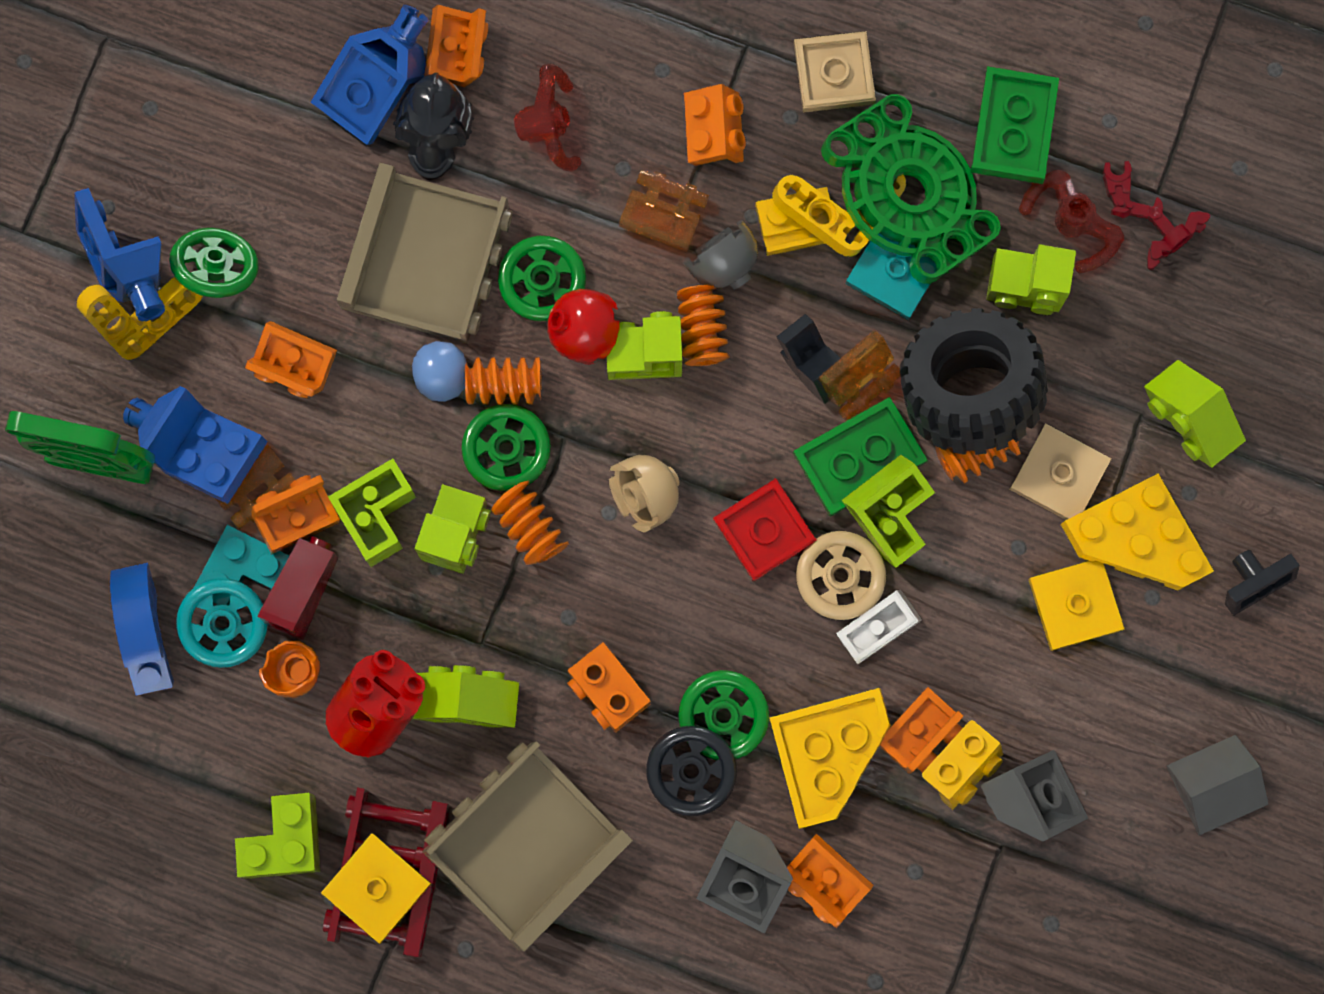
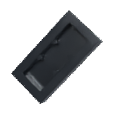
[1225,550,1300,616]

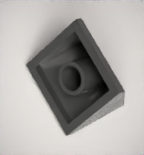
[1166,735,1268,835]

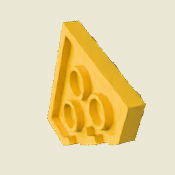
[1061,474,1214,591]
[770,688,891,829]

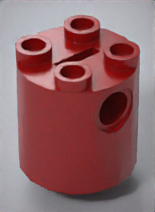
[326,650,425,757]

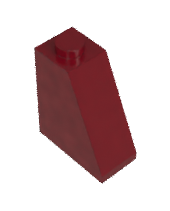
[258,537,338,640]

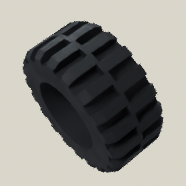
[900,308,1048,455]

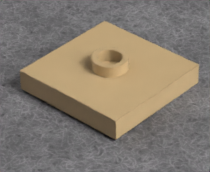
[794,31,876,113]
[1009,423,1111,520]

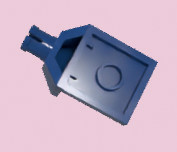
[311,5,428,145]
[74,188,165,321]
[123,386,268,504]

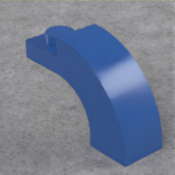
[110,563,174,695]

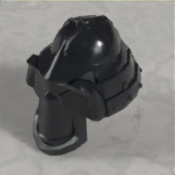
[393,73,474,180]

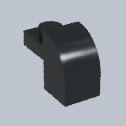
[777,314,853,404]

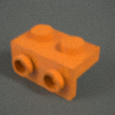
[424,5,488,88]
[684,84,746,166]
[245,321,337,398]
[252,475,340,555]
[879,687,964,774]
[787,834,874,928]

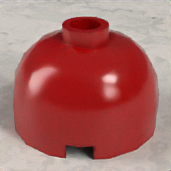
[548,289,620,365]

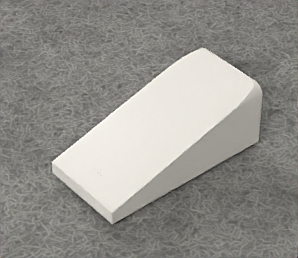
[836,590,922,664]

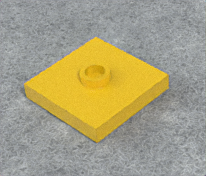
[1028,560,1124,651]
[321,833,431,944]

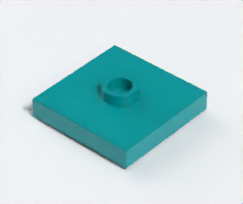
[845,233,937,321]

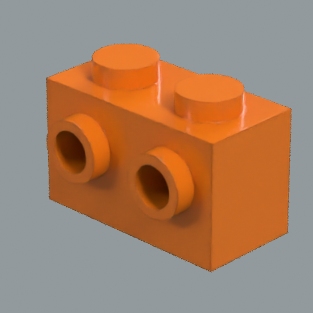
[567,642,651,733]

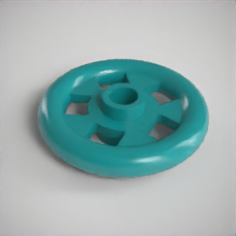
[176,579,268,668]

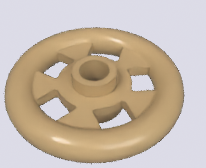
[796,531,886,620]

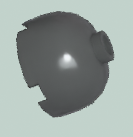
[683,220,758,290]

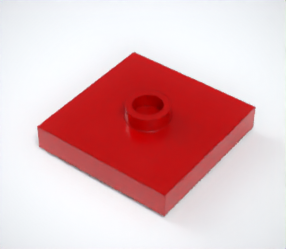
[713,478,817,582]

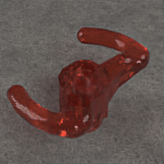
[514,63,582,172]
[1019,170,1124,273]

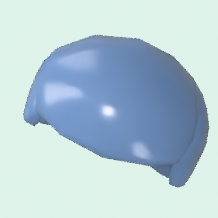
[412,341,468,402]

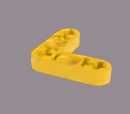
[772,175,906,257]
[77,277,203,360]

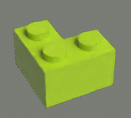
[986,244,1076,315]
[607,311,682,380]
[1144,360,1246,468]
[842,455,935,568]
[328,458,416,567]
[414,484,491,574]
[412,665,519,728]
[235,793,320,879]

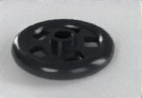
[646,726,737,816]

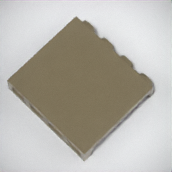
[337,163,513,344]
[422,741,633,952]

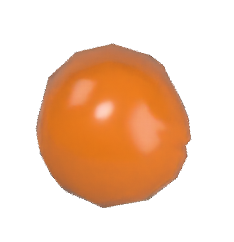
[259,641,320,698]

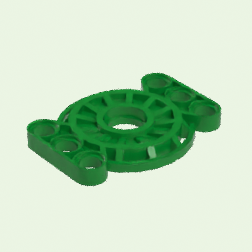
[821,94,1001,284]
[5,411,155,484]

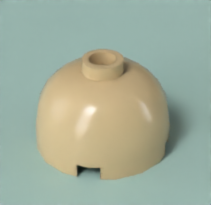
[609,455,679,532]

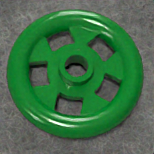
[169,228,259,298]
[498,235,586,321]
[461,404,551,491]
[678,670,769,760]

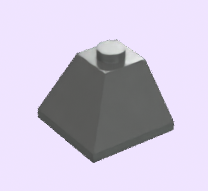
[980,750,1088,841]
[696,820,793,933]

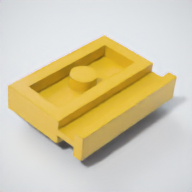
[755,187,830,256]

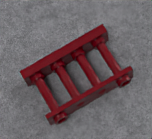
[323,787,451,957]

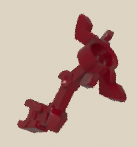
[1102,161,1210,270]

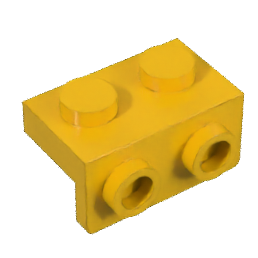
[922,720,1003,810]

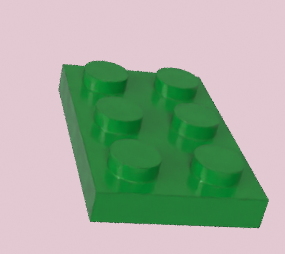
[971,66,1059,184]
[793,397,928,517]

